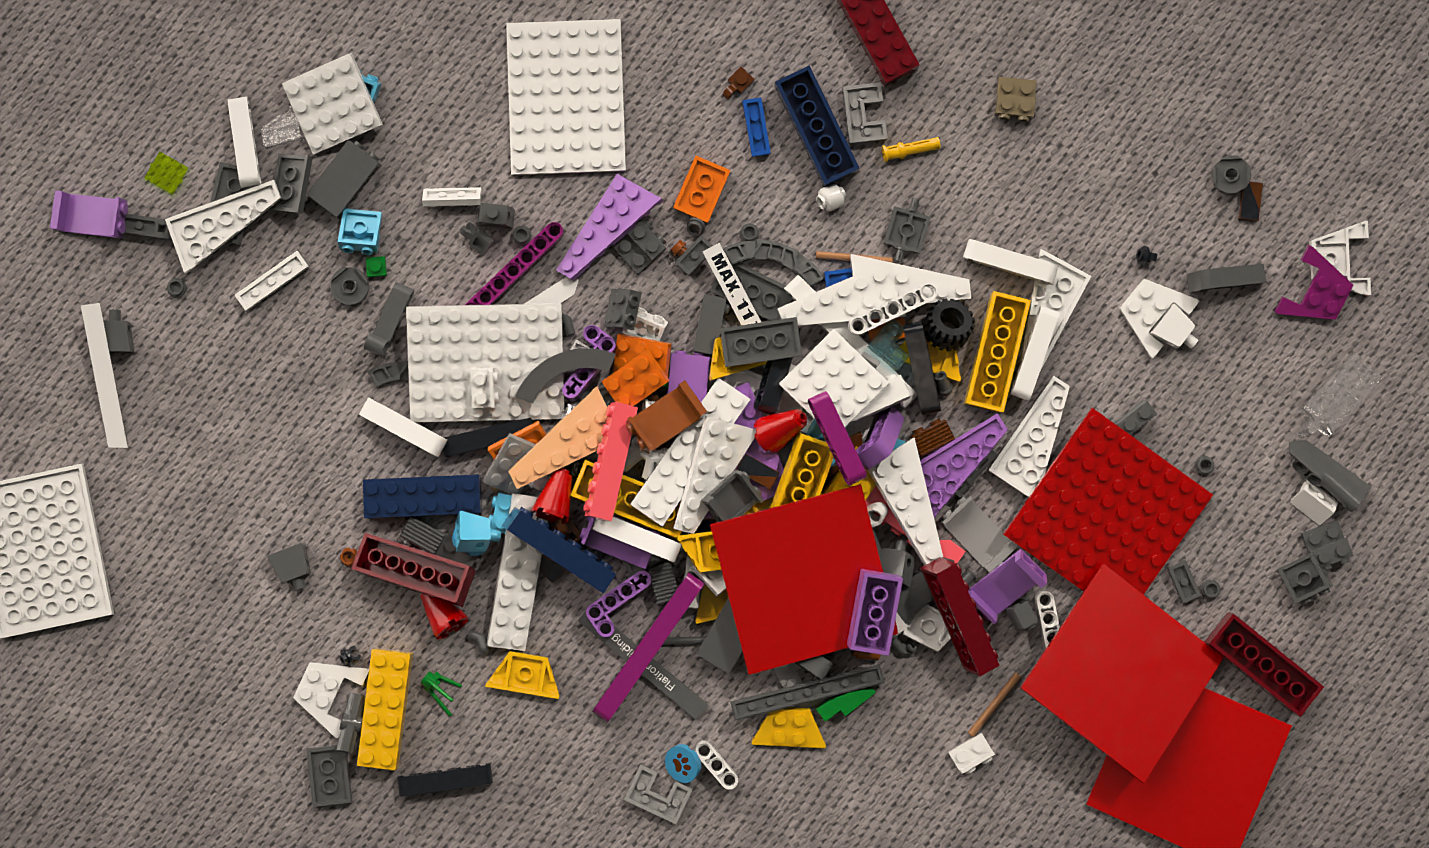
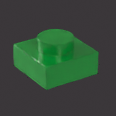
[366,256,387,277]

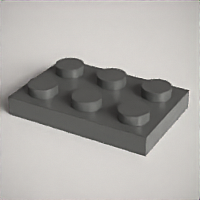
[269,153,313,214]
[306,745,352,807]

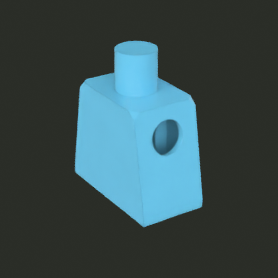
[455,511,501,552]

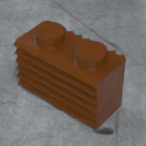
[910,418,955,457]

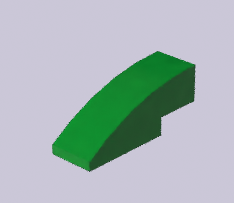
[815,688,876,722]

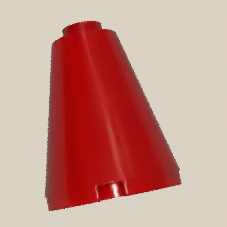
[754,409,807,453]
[531,468,572,524]
[420,594,469,640]

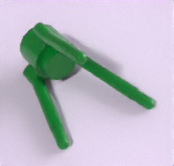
[421,671,462,716]

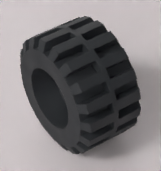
[923,298,975,352]

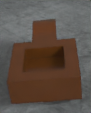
[722,67,755,99]

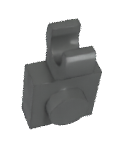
[460,222,494,256]

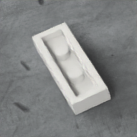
[422,188,481,207]

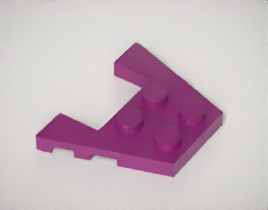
[1274,244,1354,320]

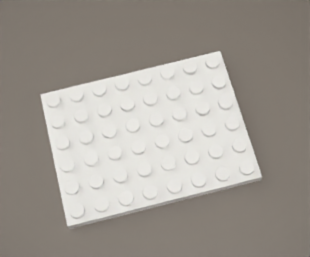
[506,19,626,175]
[406,303,565,422]
[0,464,114,639]

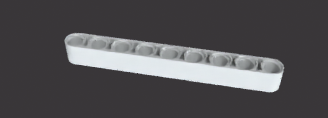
[784,275,918,409]

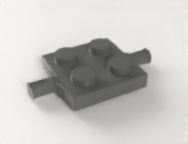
[883,198,931,262]

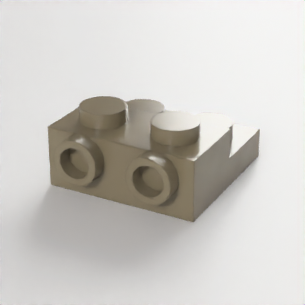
[994,77,1037,122]

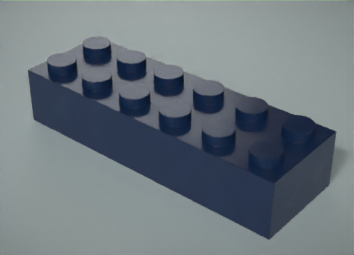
[774,65,860,187]
[363,474,482,518]
[502,507,616,594]

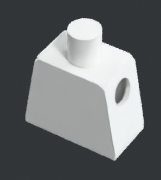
[1150,304,1198,349]

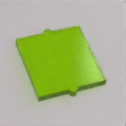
[144,151,189,195]

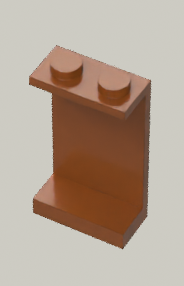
[626,380,707,454]

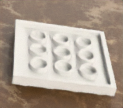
[282,53,383,154]
[779,329,889,428]

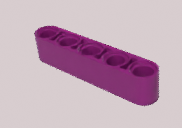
[808,391,867,486]

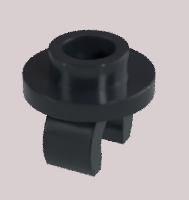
[1136,246,1158,265]
[339,646,361,667]

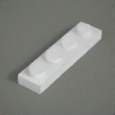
[235,251,309,311]

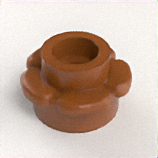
[670,240,687,257]
[340,547,357,566]

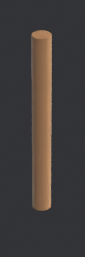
[816,251,892,263]
[968,672,1021,737]

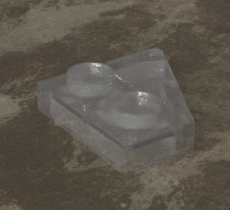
[261,105,303,149]

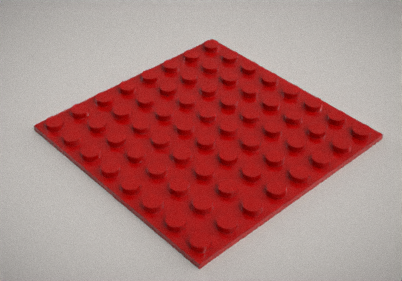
[1003,408,1213,595]
[710,484,899,675]
[1020,564,1224,783]
[1086,688,1292,848]

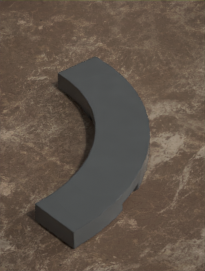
[723,240,825,287]
[515,348,616,403]
[367,361,409,388]

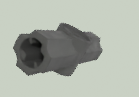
[336,693,366,754]

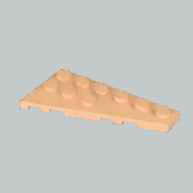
[508,386,607,489]

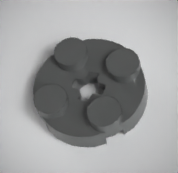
[1212,155,1251,194]
[330,267,370,306]

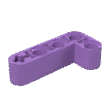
[562,325,616,401]
[856,406,904,470]
[586,571,651,638]

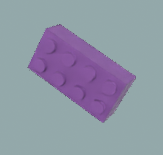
[847,569,903,656]

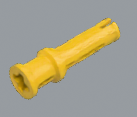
[881,137,941,163]

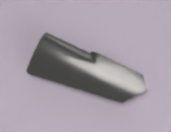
[1289,440,1371,512]
[897,557,954,624]

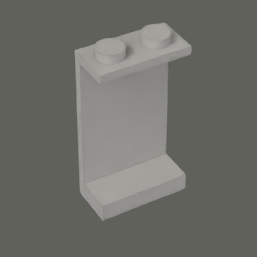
[941,496,1018,573]

